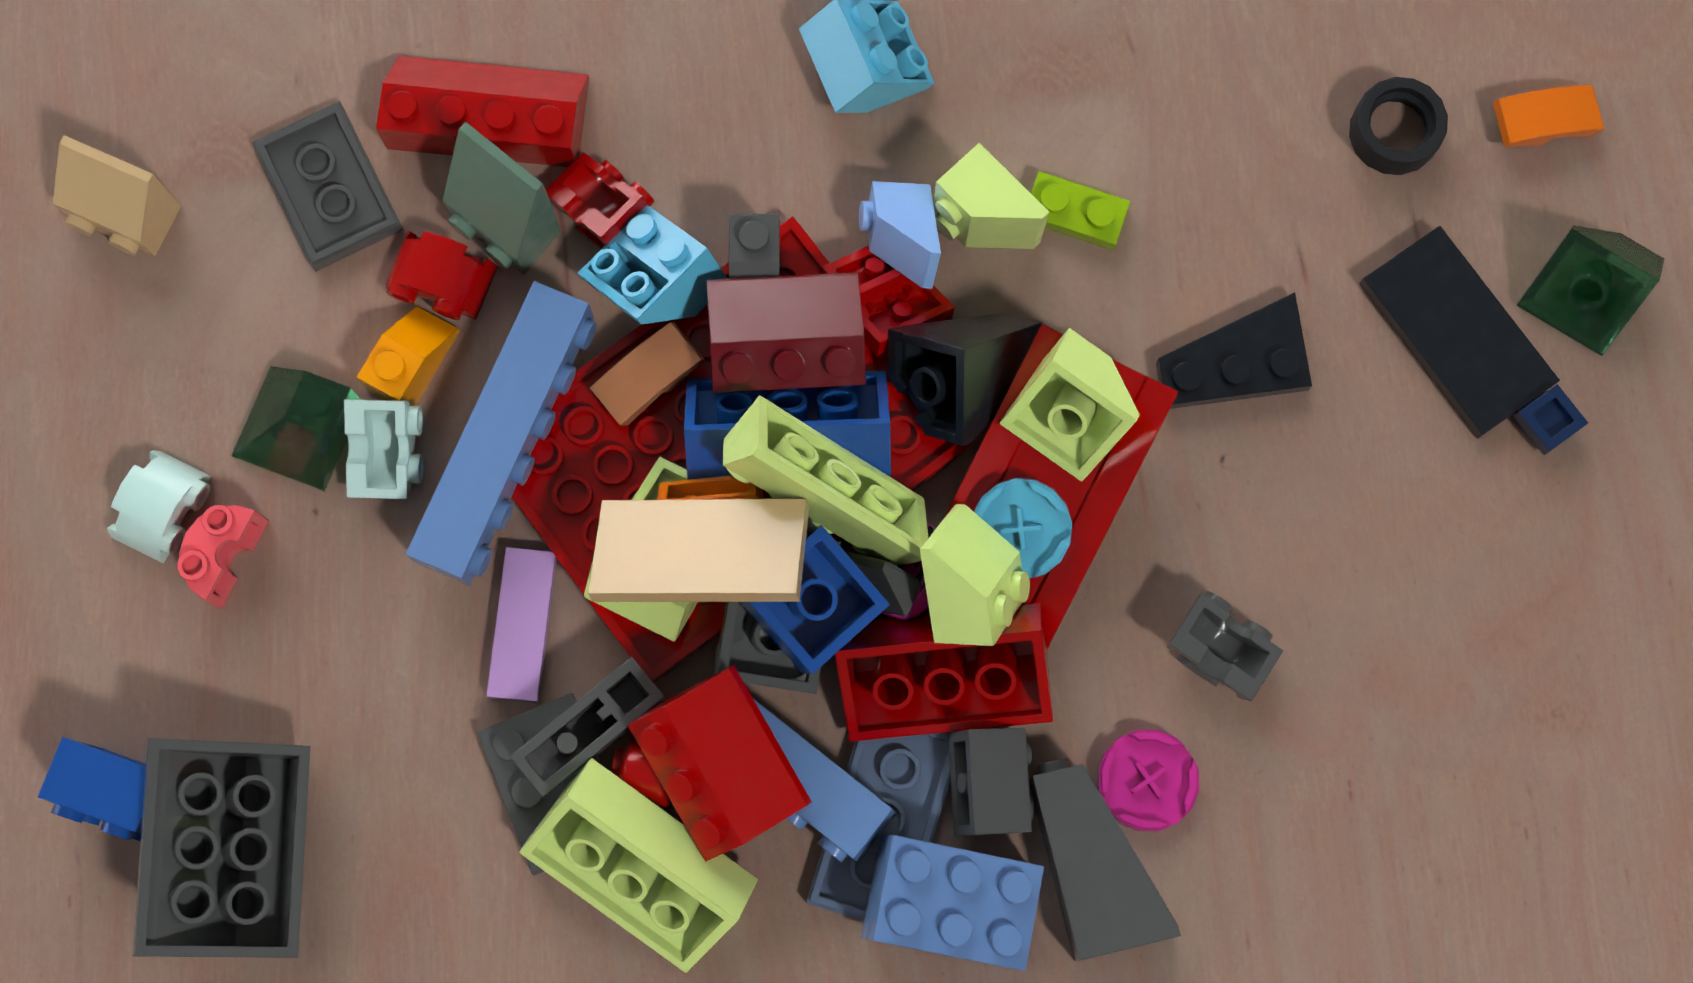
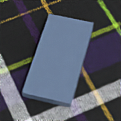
[806,732,952,921]

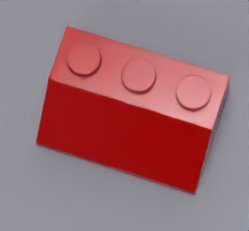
[628,665,812,862]

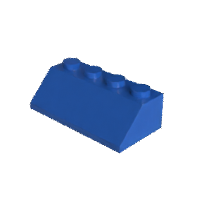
[684,371,891,480]

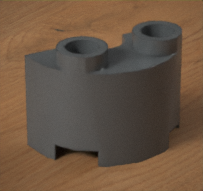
[1167,591,1283,701]

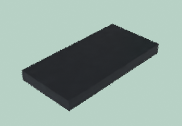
[1359,226,1560,439]

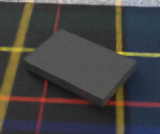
[252,101,404,272]

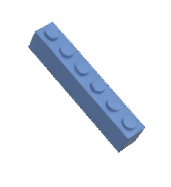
[405,281,597,586]

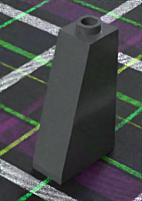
[1028,758,1181,961]

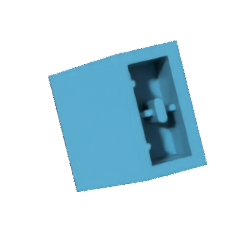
[799,0,935,113]
[577,205,728,325]

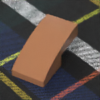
[590,322,705,426]

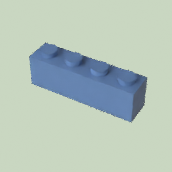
[754,700,897,863]

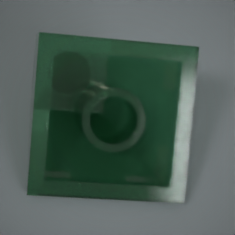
[1517,225,1664,356]
[231,366,360,492]

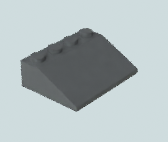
[132,738,310,958]

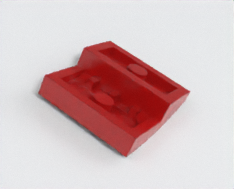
[820,246,955,356]

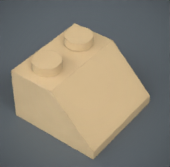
[53,135,182,257]

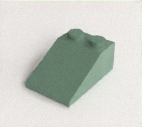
[442,122,562,275]

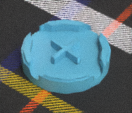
[974,478,1072,578]

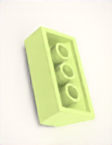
[723,395,928,566]
[519,758,758,973]

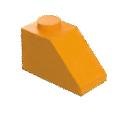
[356,306,460,406]

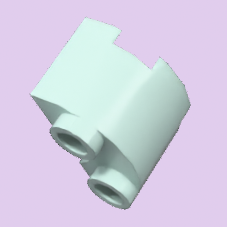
[344,399,424,499]
[107,450,212,564]

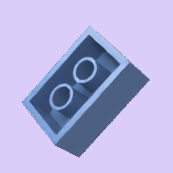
[861,835,1044,971]

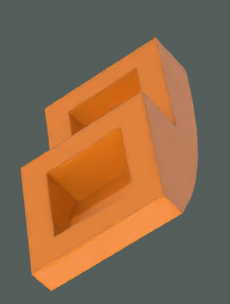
[1493,85,1605,147]

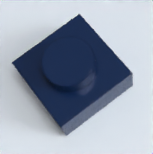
[1513,384,1588,455]

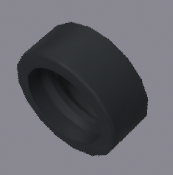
[1349,77,1448,175]

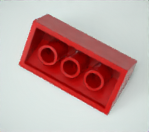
[376,56,589,167]
[835,603,1053,742]

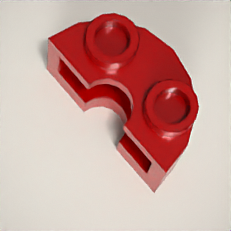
[546,152,654,249]
[386,231,498,320]

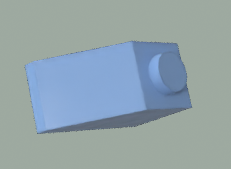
[859,181,941,289]

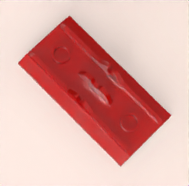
[943,324,1179,650]

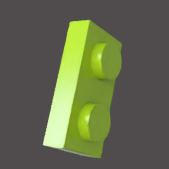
[1031,171,1131,251]

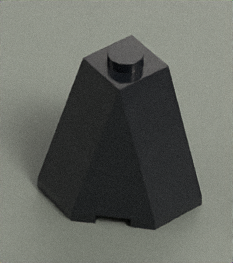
[888,313,1042,446]

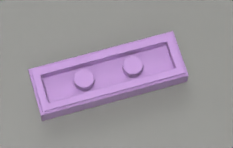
[486,547,557,703]

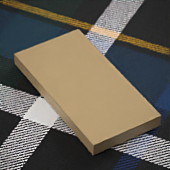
[588,499,809,602]

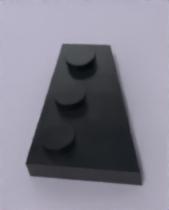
[1156,292,1312,409]

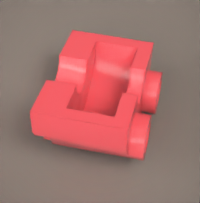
[177,505,269,610]

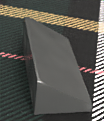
[845,551,922,616]

